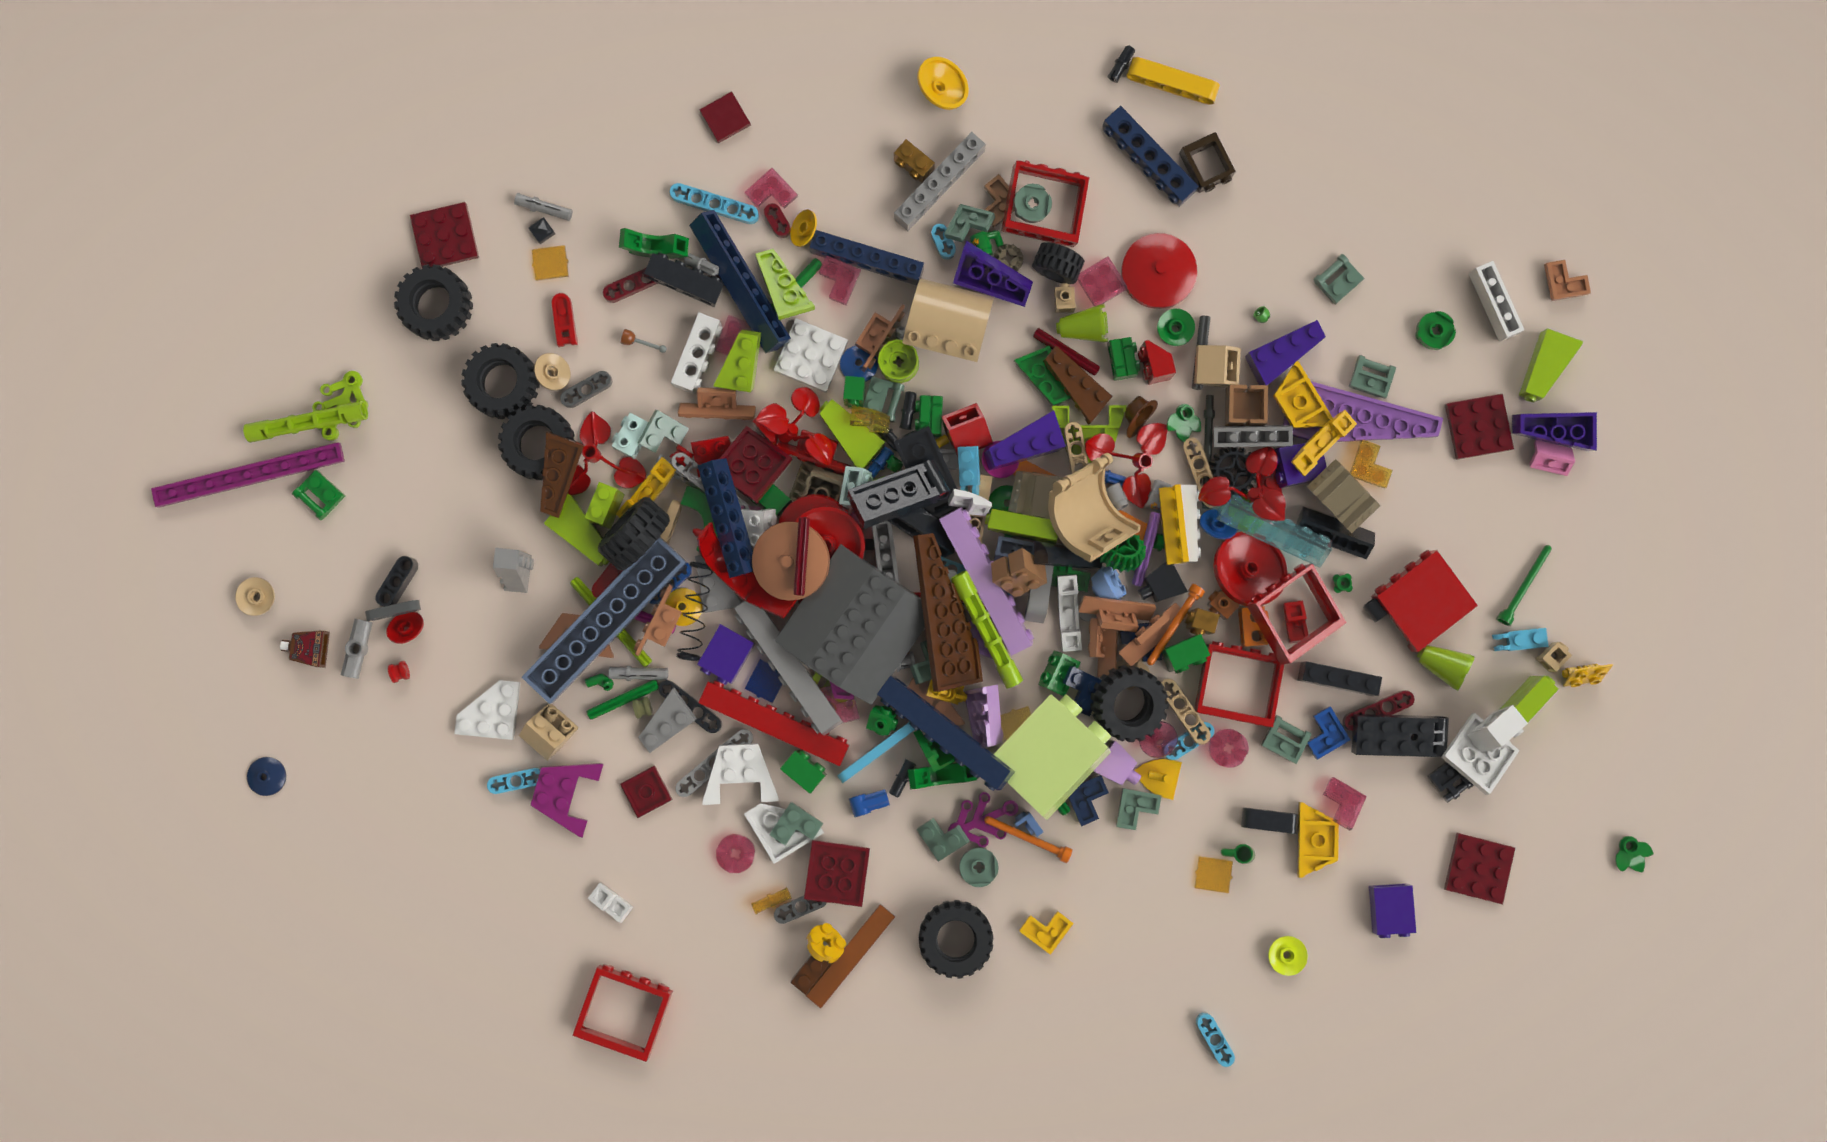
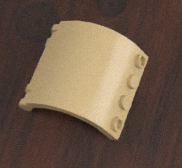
[902,278,994,362]
[1048,453,1141,562]

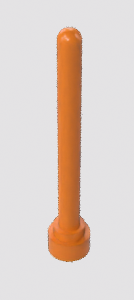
[1147,584,1205,665]
[984,816,1073,863]

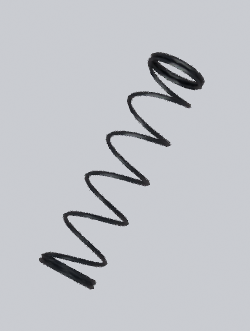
[676,562,713,661]

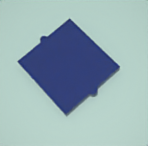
[745,659,783,703]

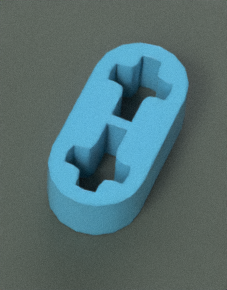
[931,224,956,260]

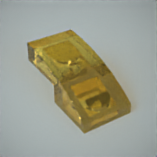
[850,406,890,433]

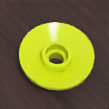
[1268,936,1308,976]

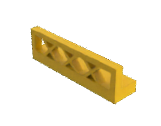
[1158,484,1189,565]

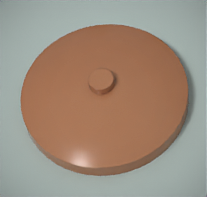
[752,522,830,600]

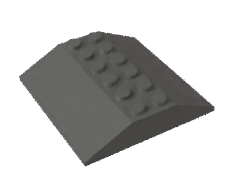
[775,544,925,705]

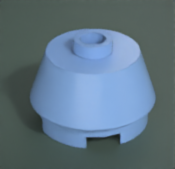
[1091,566,1127,600]

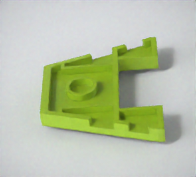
[1051,405,1126,463]

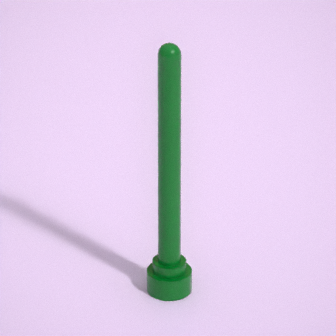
[1496,545,1552,626]

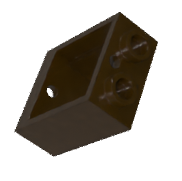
[1179,132,1236,193]

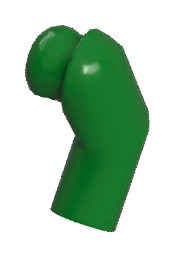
[585,673,614,691]

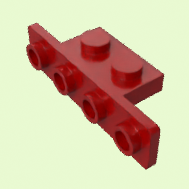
[776,430,851,474]

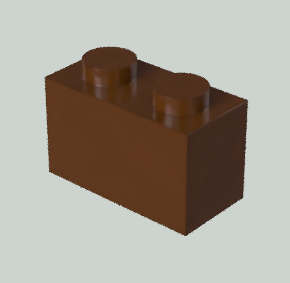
[790,955,830,995]

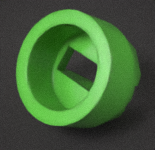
[1253,306,1270,323]

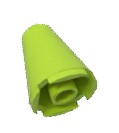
[1056,304,1108,342]
[1416,645,1474,691]

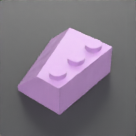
[964,684,1003,747]

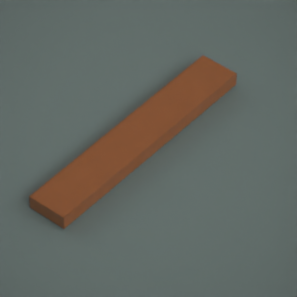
[806,904,895,1009]

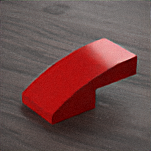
[1284,600,1309,644]

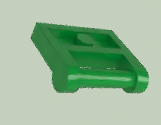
[292,469,346,520]

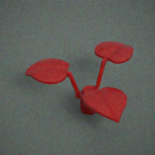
[755,387,833,466]
[568,411,647,495]
[1085,423,1168,508]
[1198,446,1286,521]

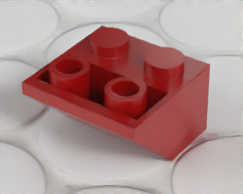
[1138,340,1176,385]
[942,403,993,457]

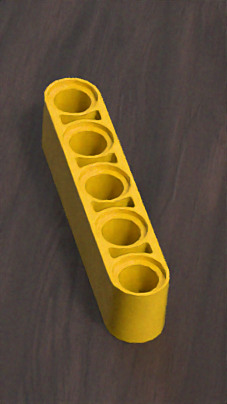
[1127,57,1220,105]

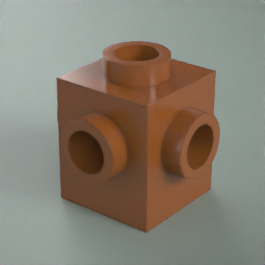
[1207,590,1240,620]

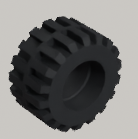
[1032,242,1085,284]

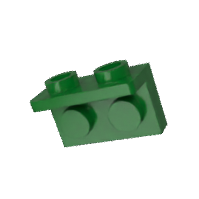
[1038,650,1081,697]

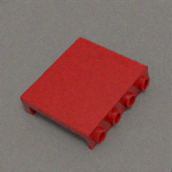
[1371,550,1478,652]

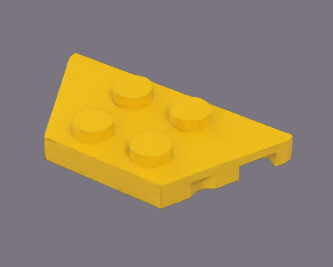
[1273,361,1333,429]
[1297,802,1339,878]

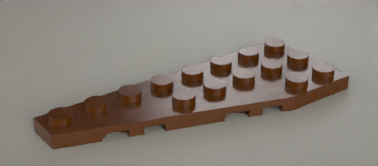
[913,533,983,692]

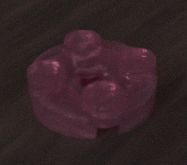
[1209,729,1249,768]
[716,834,755,873]

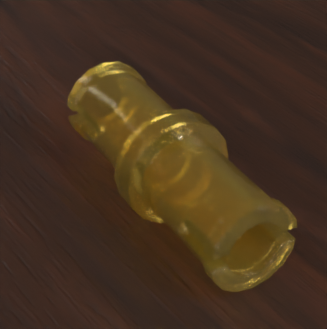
[751,887,792,914]

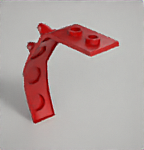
[693,522,797,618]

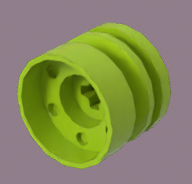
[878,339,919,384]

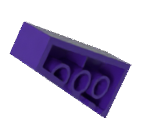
[953,241,1033,307]
[1245,320,1326,385]
[984,410,1066,471]
[1512,412,1597,451]

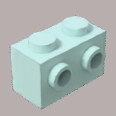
[612,413,648,459]
[839,466,873,509]

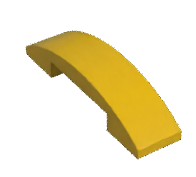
[1291,410,1357,476]
[616,457,676,518]

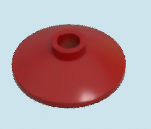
[386,612,424,644]

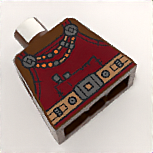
[280,631,330,668]

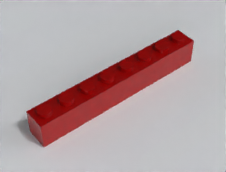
[698,680,850,766]

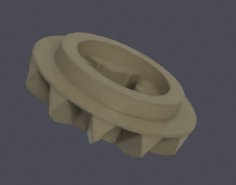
[994,244,1023,271]

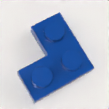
[1307,707,1350,760]

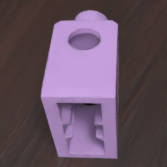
[1094,740,1141,785]

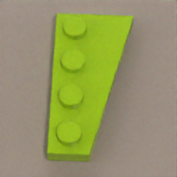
[755,249,815,320]

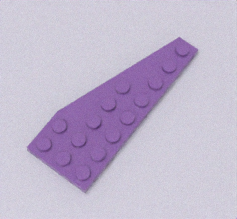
[1282,381,1443,442]

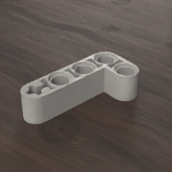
[1024,565,1054,623]

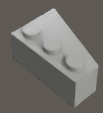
[493,548,534,593]

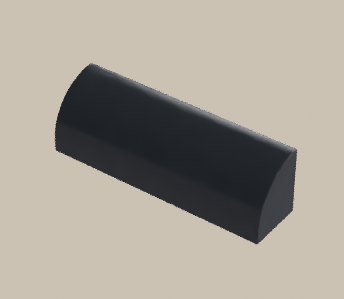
[1294,506,1375,560]
[888,508,955,558]
[1034,541,1102,569]

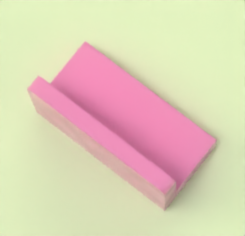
[1529,440,1575,476]

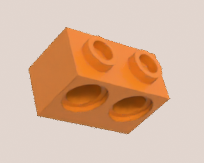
[1238,606,1269,647]

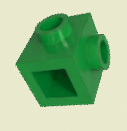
[866,705,898,736]

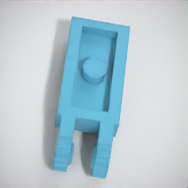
[958,446,980,496]
[1492,628,1549,651]

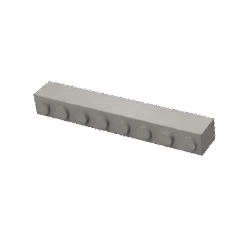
[734,601,843,735]

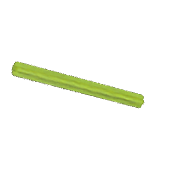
[570,577,652,667]

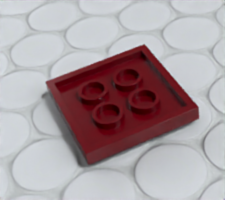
[410,202,479,269]
[1445,394,1514,460]
[719,426,792,504]
[1444,833,1515,905]
[804,840,870,907]

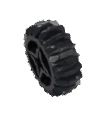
[1208,447,1256,498]

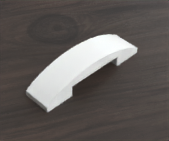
[1057,574,1082,652]

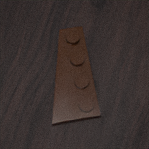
[1043,346,1113,425]
[540,432,584,518]

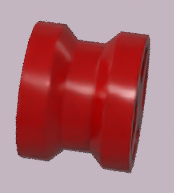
[669,444,693,467]
[388,661,410,683]

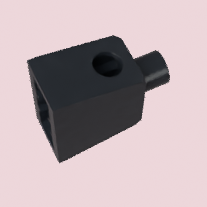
[1138,562,1188,602]

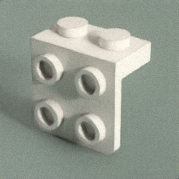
[741,509,777,549]

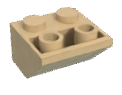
[1194,345,1241,388]
[519,704,579,761]

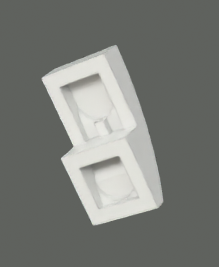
[948,489,992,516]
[588,883,633,923]

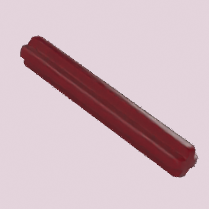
[1033,328,1100,375]
[794,517,810,596]

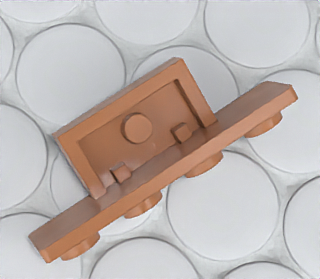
[855,304,905,372]
[678,388,756,420]
[634,584,682,656]
[1078,596,1156,632]
[1118,603,1187,666]
[1088,618,1118,677]

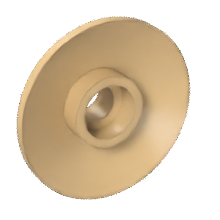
[534,353,571,390]
[235,577,275,616]

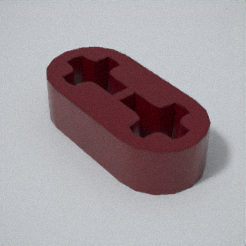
[764,203,791,238]

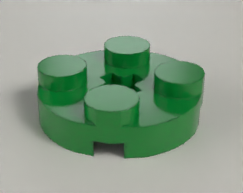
[1415,311,1456,350]

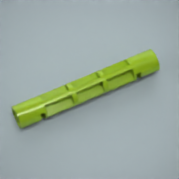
[243,401,368,443]
[950,570,1023,689]

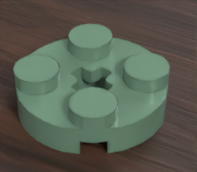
[1013,183,1052,223]
[959,847,999,887]

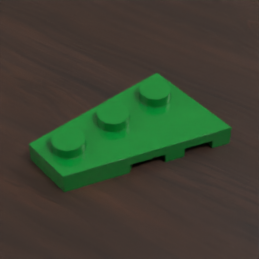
[1014,346,1071,406]

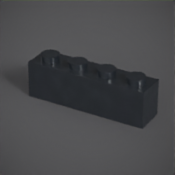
[644,252,724,307]
[1297,661,1382,696]

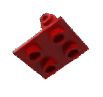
[691,436,731,477]

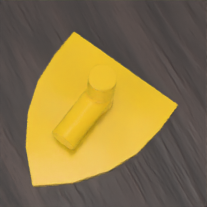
[1134,759,1182,800]

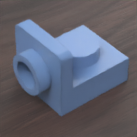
[1014,811,1043,837]

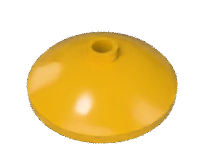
[917,57,969,110]

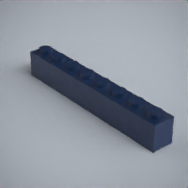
[689,210,791,354]
[877,676,1015,791]

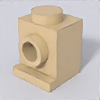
[1054,283,1076,313]
[1535,642,1572,672]

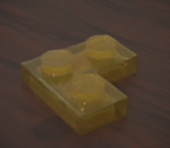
[1350,440,1393,489]

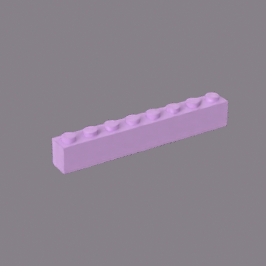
[939,507,1034,656]

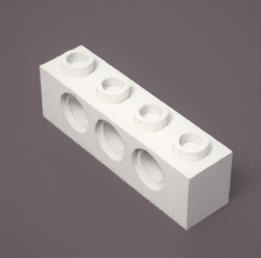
[671,312,723,394]

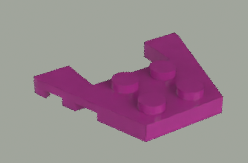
[530,763,603,838]

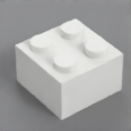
[1468,705,1528,753]

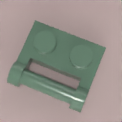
[1313,254,1365,305]
[1349,355,1396,399]
[862,376,905,422]
[1261,715,1311,764]

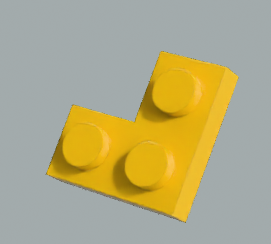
[1019,911,1074,955]

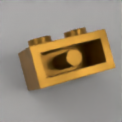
[894,139,935,183]
[1184,608,1220,635]

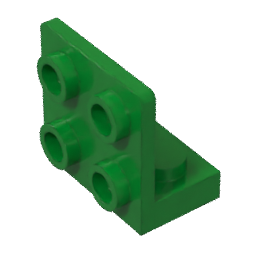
[913,729,955,772]

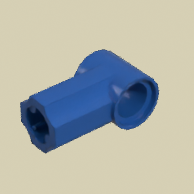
[849,789,890,818]

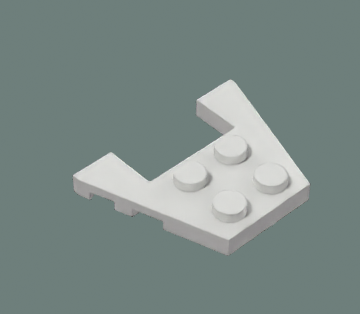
[703,743,779,805]

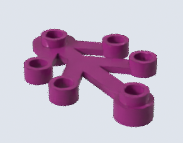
[948,792,1018,848]

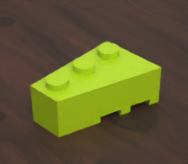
[713,330,761,393]

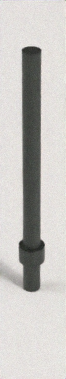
[1202,395,1215,509]

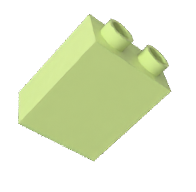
[994,694,1111,820]

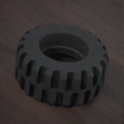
[394,264,473,341]
[461,343,540,419]
[498,405,576,480]
[598,497,670,570]
[1090,665,1169,742]
[919,900,994,979]

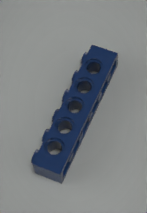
[1102,105,1199,207]
[809,230,924,285]
[697,458,753,578]

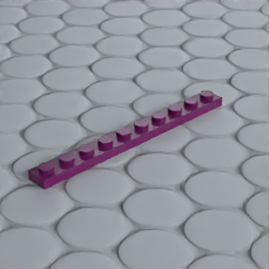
[151,442,345,508]

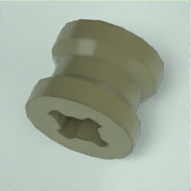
[632,697,653,719]

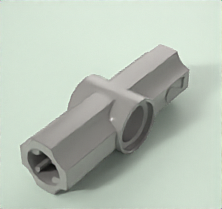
[341,619,373,679]

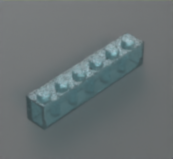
[1216,494,1332,567]

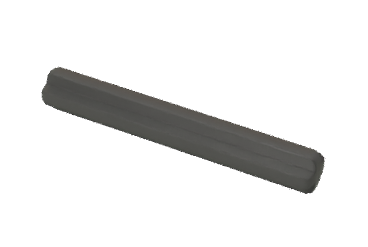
[1192,315,1211,390]

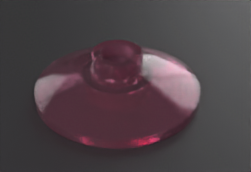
[1139,721,1178,758]

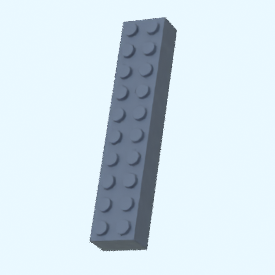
[521,537,688,704]

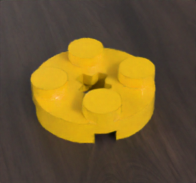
[806,923,846,963]

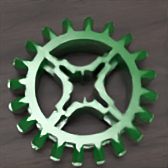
[1098,535,1146,573]

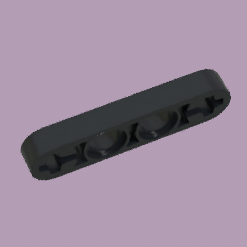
[659,680,722,733]

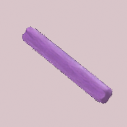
[1132,512,1161,586]

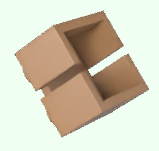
[1225,384,1268,426]
[991,548,1047,597]

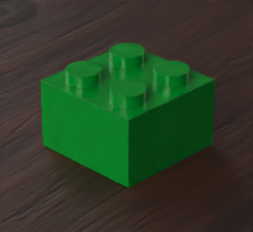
[1161,634,1210,674]
[780,750,827,794]

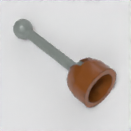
[620,329,667,353]

